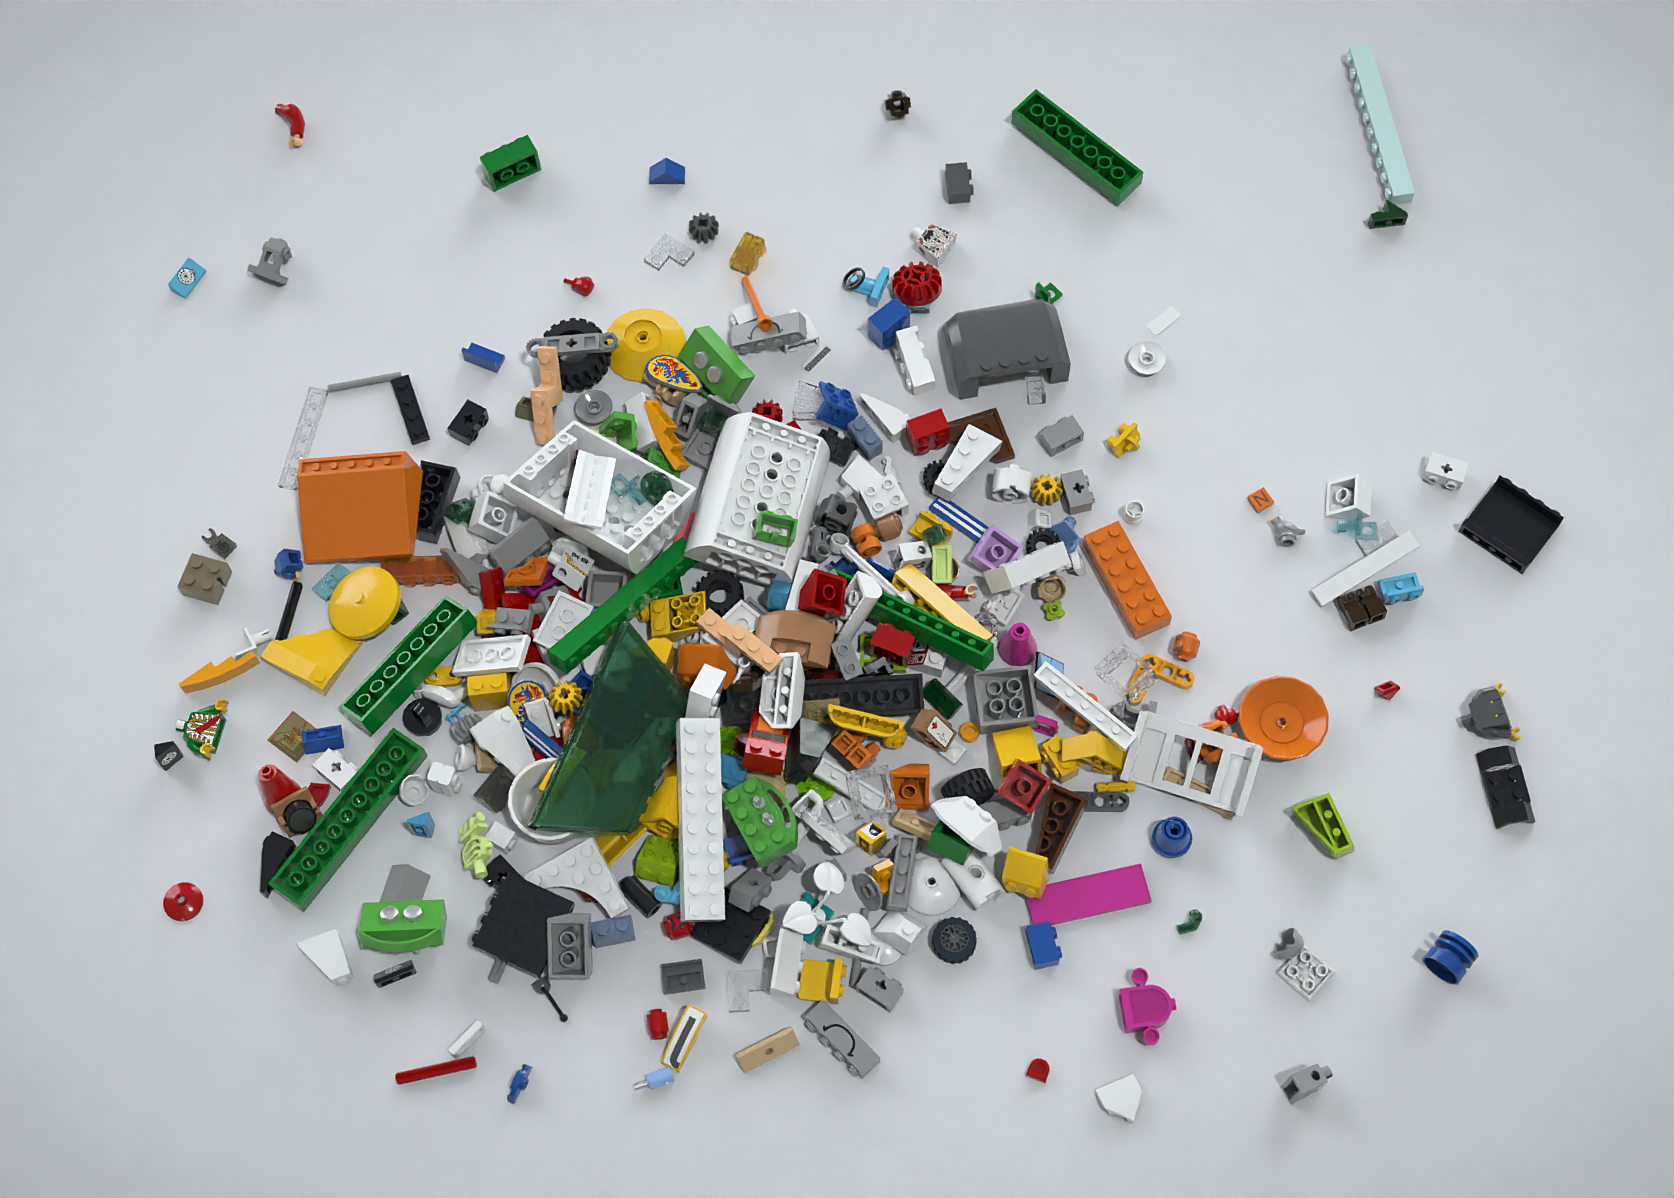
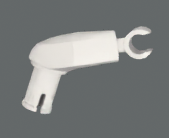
[413,683,468,708]

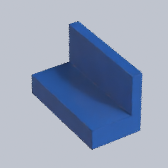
[461,343,505,373]

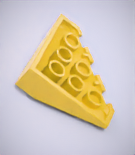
[260,628,365,696]

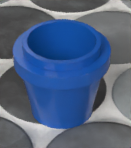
[1152,816,1192,858]

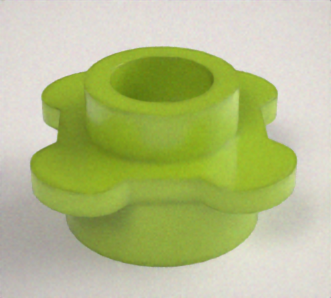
[1043,600,1065,620]

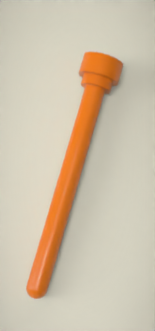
[742,276,773,331]

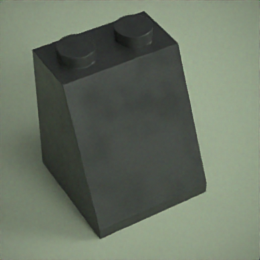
[787,717,837,782]

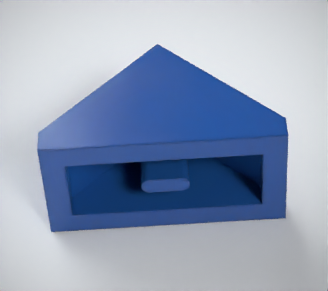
[649,158,685,184]

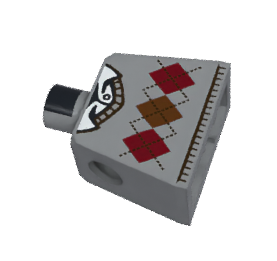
[1280,1064,1332,1105]

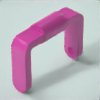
[1033,715,1059,737]

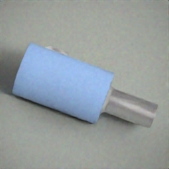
[634,1067,674,1091]

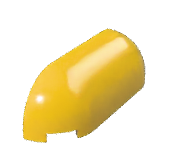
[827,704,905,738]

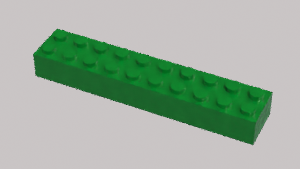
[268,728,428,912]

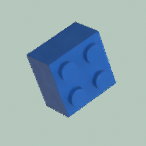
[868,297,910,351]

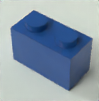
[1025,921,1062,970]

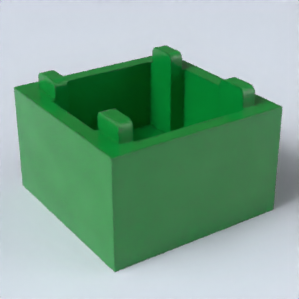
[927,820,974,865]

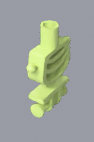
[459,812,493,878]

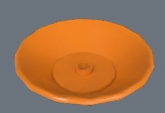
[1239,676,1329,761]

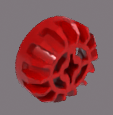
[892,261,942,306]

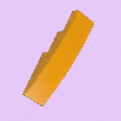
[644,400,690,470]
[179,650,260,694]

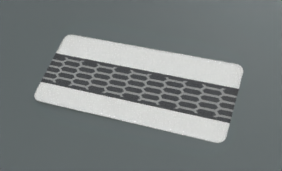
[801,344,833,374]

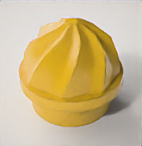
[637,604,651,622]

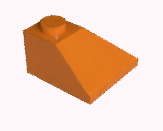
[889,763,930,810]

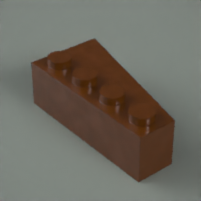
[1035,782,1088,874]

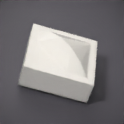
[939,739,967,766]

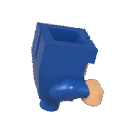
[274,549,304,581]

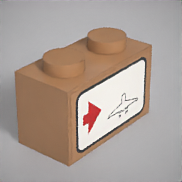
[910,709,957,752]

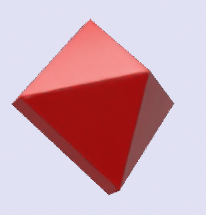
[1374,681,1400,700]

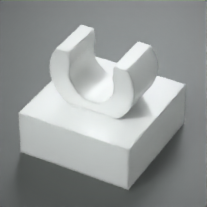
[1064,551,1087,576]

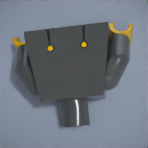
[1461,682,1521,741]

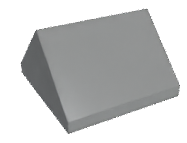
[379,864,430,902]

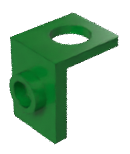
[1035,282,1063,304]

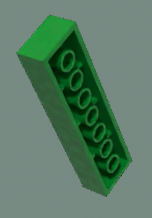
[1011,89,1144,206]
[339,595,477,735]

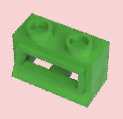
[753,510,798,548]

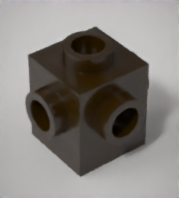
[885,90,911,117]

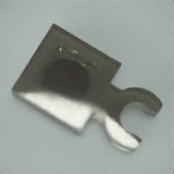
[202,528,237,560]

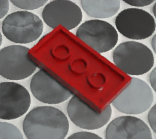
[500,593,544,665]

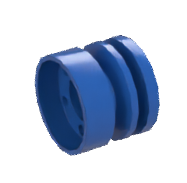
[1423,930,1479,985]

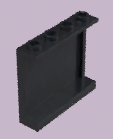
[1458,475,1564,575]
[471,872,575,979]

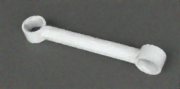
[829,533,914,605]

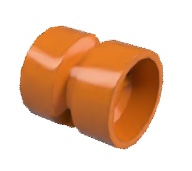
[850,523,883,559]

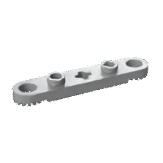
[526,332,619,358]

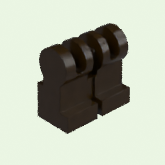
[1337,585,1387,632]

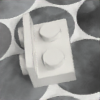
[981,590,1025,627]
[523,696,561,738]

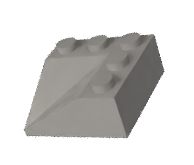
[973,665,1039,734]

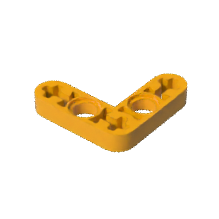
[1125,654,1195,706]

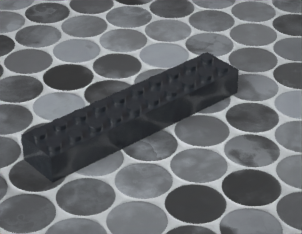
[726,673,924,725]

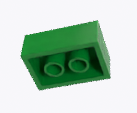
[479,135,541,192]

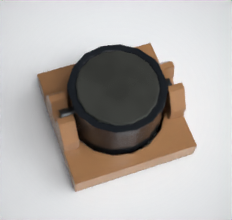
[271,786,323,838]

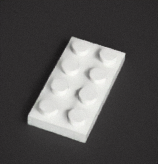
[452,634,531,677]

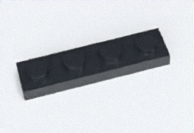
[391,375,430,445]

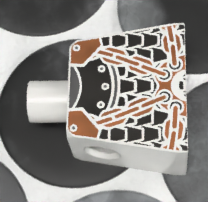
[911,224,957,268]

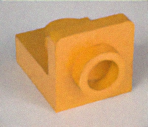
[871,859,894,895]

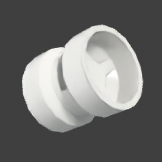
[1124,500,1144,525]

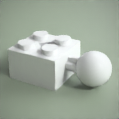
[467,474,519,544]

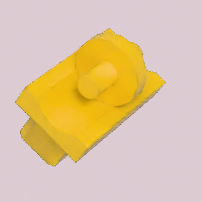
[1107,422,1141,458]

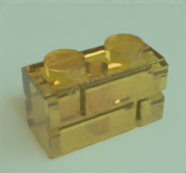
[729,231,767,276]

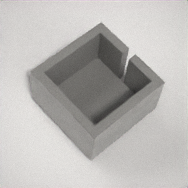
[586,570,629,609]

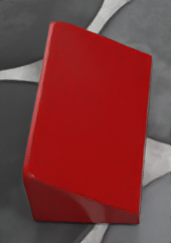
[479,567,505,609]

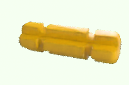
[1096,780,1135,793]

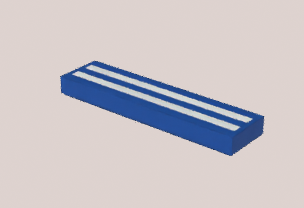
[929,496,989,543]
[522,720,588,774]

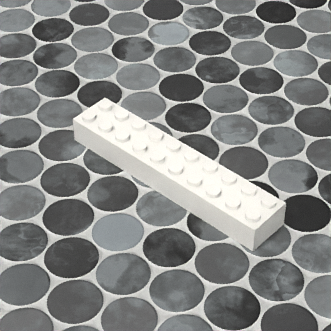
[676,718,725,922]

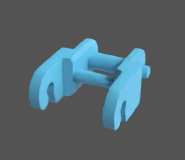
[445,703,467,726]

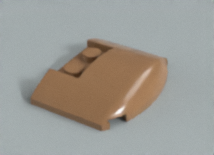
[755,610,836,669]

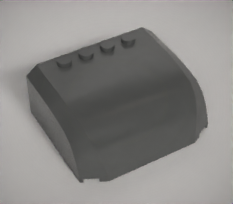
[943,298,1071,400]

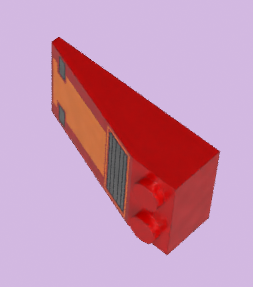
[742,707,790,776]

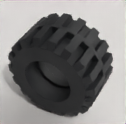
[695,570,745,618]
[941,768,995,805]

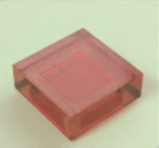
[812,670,840,680]

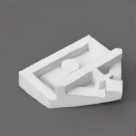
[1096,1074,1143,1123]

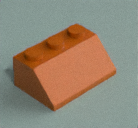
[677,643,737,690]

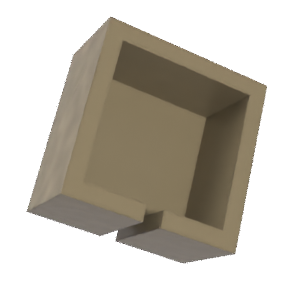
[177,553,232,605]

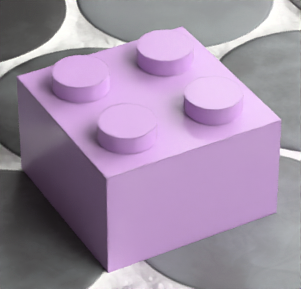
[967,525,1024,571]

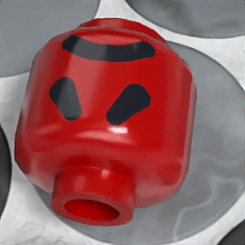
[663,912,694,940]

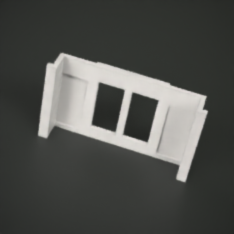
[1120,711,1264,817]

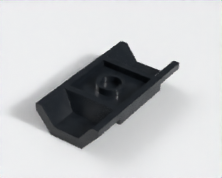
[1476,745,1535,829]

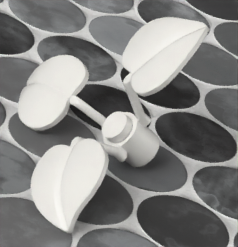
[782,861,871,946]

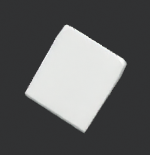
[1028,508,1052,531]

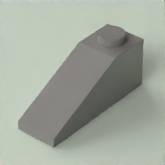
[439,548,490,595]

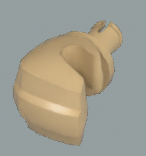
[643,372,688,406]

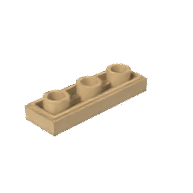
[736,1027,799,1073]

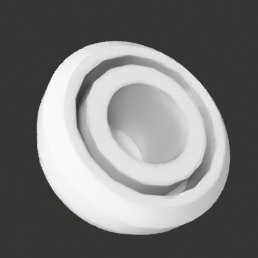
[454,744,477,771]

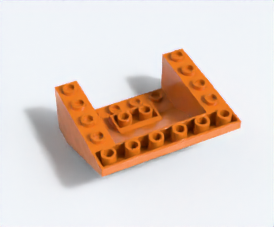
[297,451,423,564]

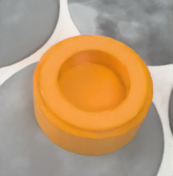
[960,722,979,743]

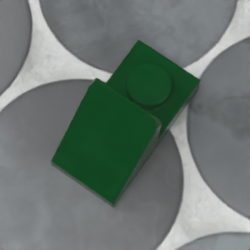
[1368,200,1408,229]

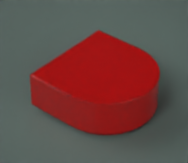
[1026,1058,1050,1083]

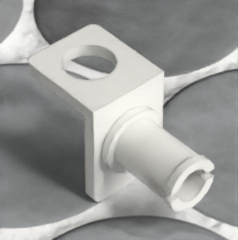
[235,627,273,661]

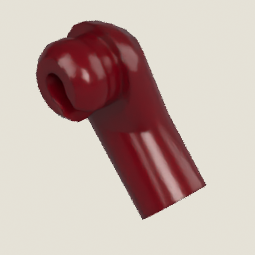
[1184,738,1203,764]

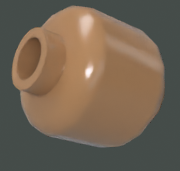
[874,513,903,541]

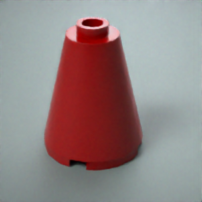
[258,764,301,815]

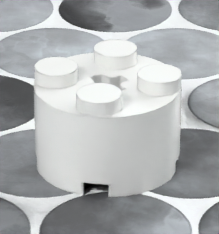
[992,464,1032,504]

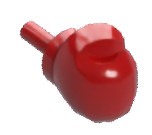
[563,276,594,296]
[1214,704,1239,725]

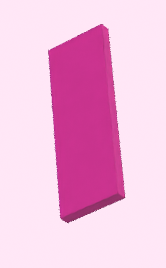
[1025,863,1152,925]

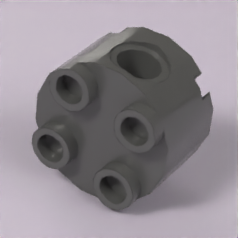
[814,494,857,536]

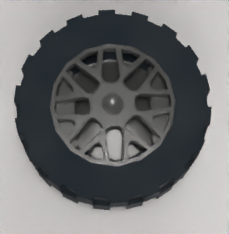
[932,917,977,964]

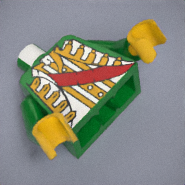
[176,699,229,758]

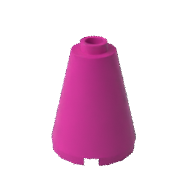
[999,623,1037,666]

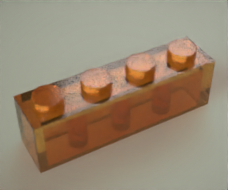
[381,555,460,587]

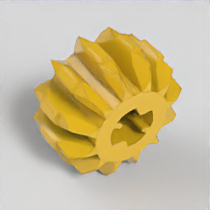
[1031,473,1063,506]
[549,680,583,714]

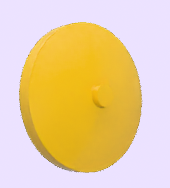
[329,566,401,640]

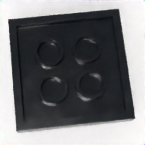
[689,887,772,964]

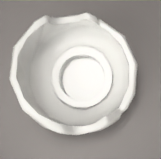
[399,774,429,806]

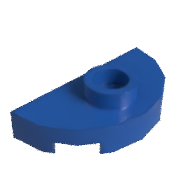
[507,1064,533,1104]

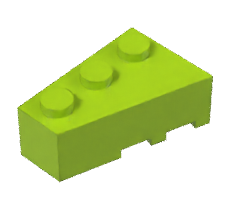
[1292,793,1354,860]

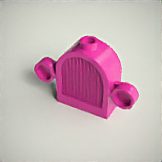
[1118,968,1176,1046]

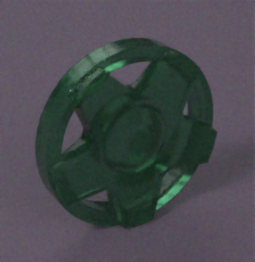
[640,471,674,506]

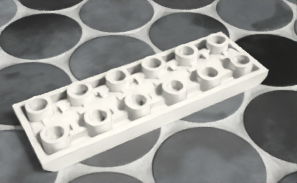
[563,450,616,530]

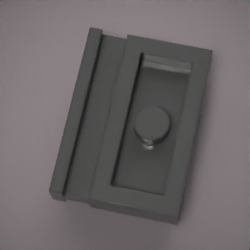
[662,958,706,995]

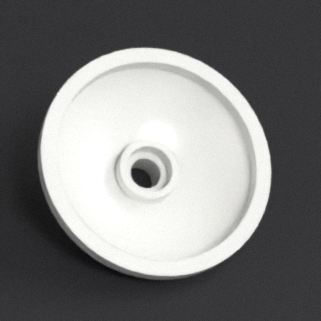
[511,662,560,714]
[908,857,961,916]

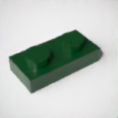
[923,678,963,720]

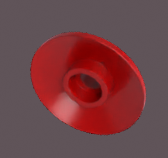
[163,882,204,921]

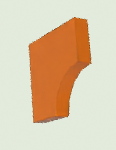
[503,557,551,586]

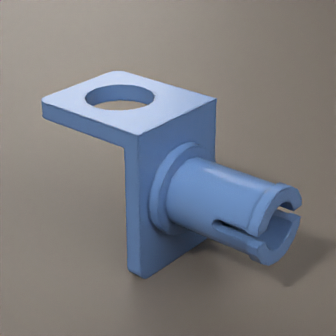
[1051,516,1080,554]

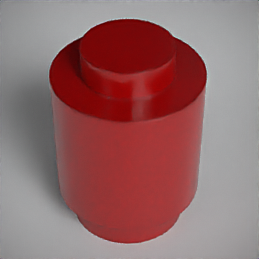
[646,1009,669,1040]

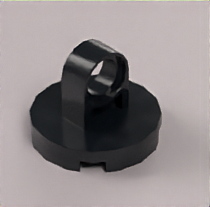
[403,698,442,737]

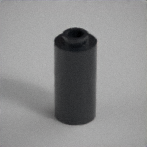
[620,876,662,918]

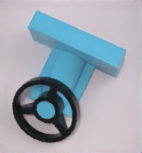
[842,267,890,307]

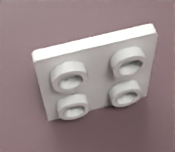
[859,473,909,520]

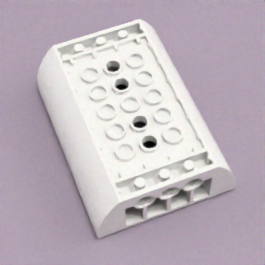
[683,412,830,586]
[503,420,696,574]

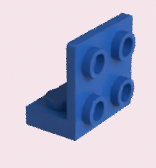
[815,381,859,431]

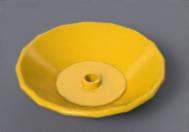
[606,308,686,383]

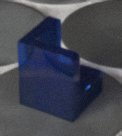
[829,557,859,577]

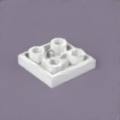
[1277,944,1335,1002]

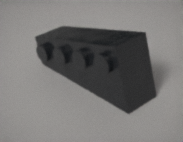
[416,460,461,544]

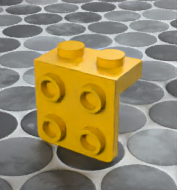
[798,958,847,1004]

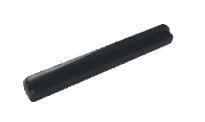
[275,581,303,641]

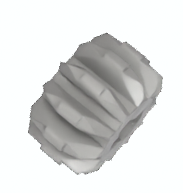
[451,713,482,744]

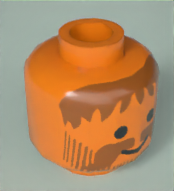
[1173,632,1200,662]

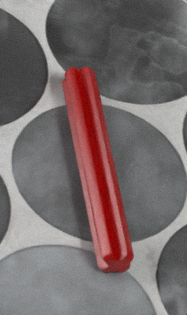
[395,1056,477,1085]

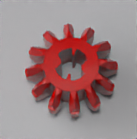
[752,399,783,422]

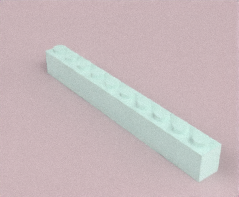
[1345,44,1415,205]

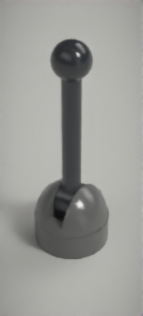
[532,976,568,1022]

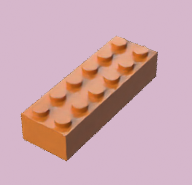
[1083,521,1172,640]

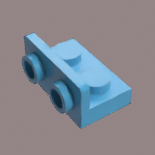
[721,752,749,788]

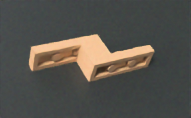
[530,346,563,445]
[696,608,783,675]

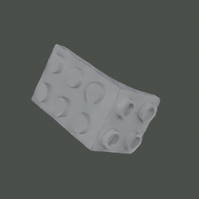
[681,394,741,471]

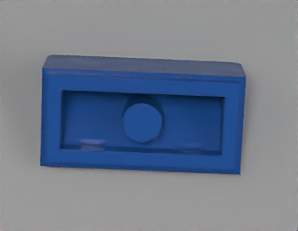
[302,725,344,754]

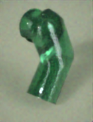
[1177,909,1202,935]

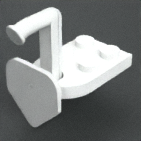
[784,789,857,854]

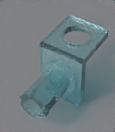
[610,473,648,505]
[1337,513,1378,540]

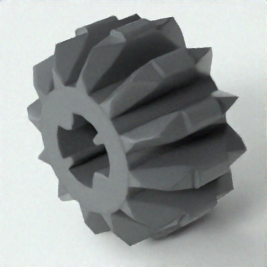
[689,212,719,243]

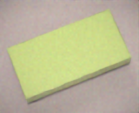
[932,545,952,585]

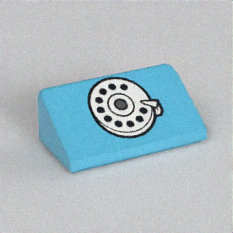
[168,257,206,298]

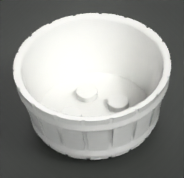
[508,758,594,844]

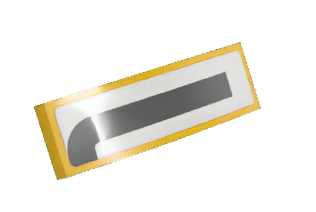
[661,1004,708,1073]

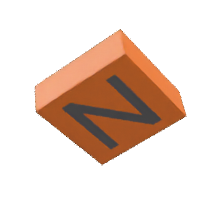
[1247,487,1274,513]

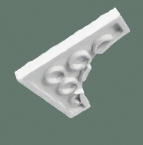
[524,837,631,918]

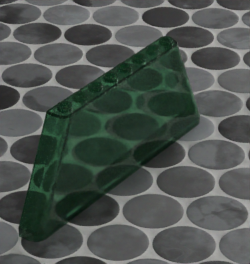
[527,619,689,835]

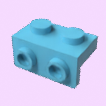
[1378,572,1424,604]

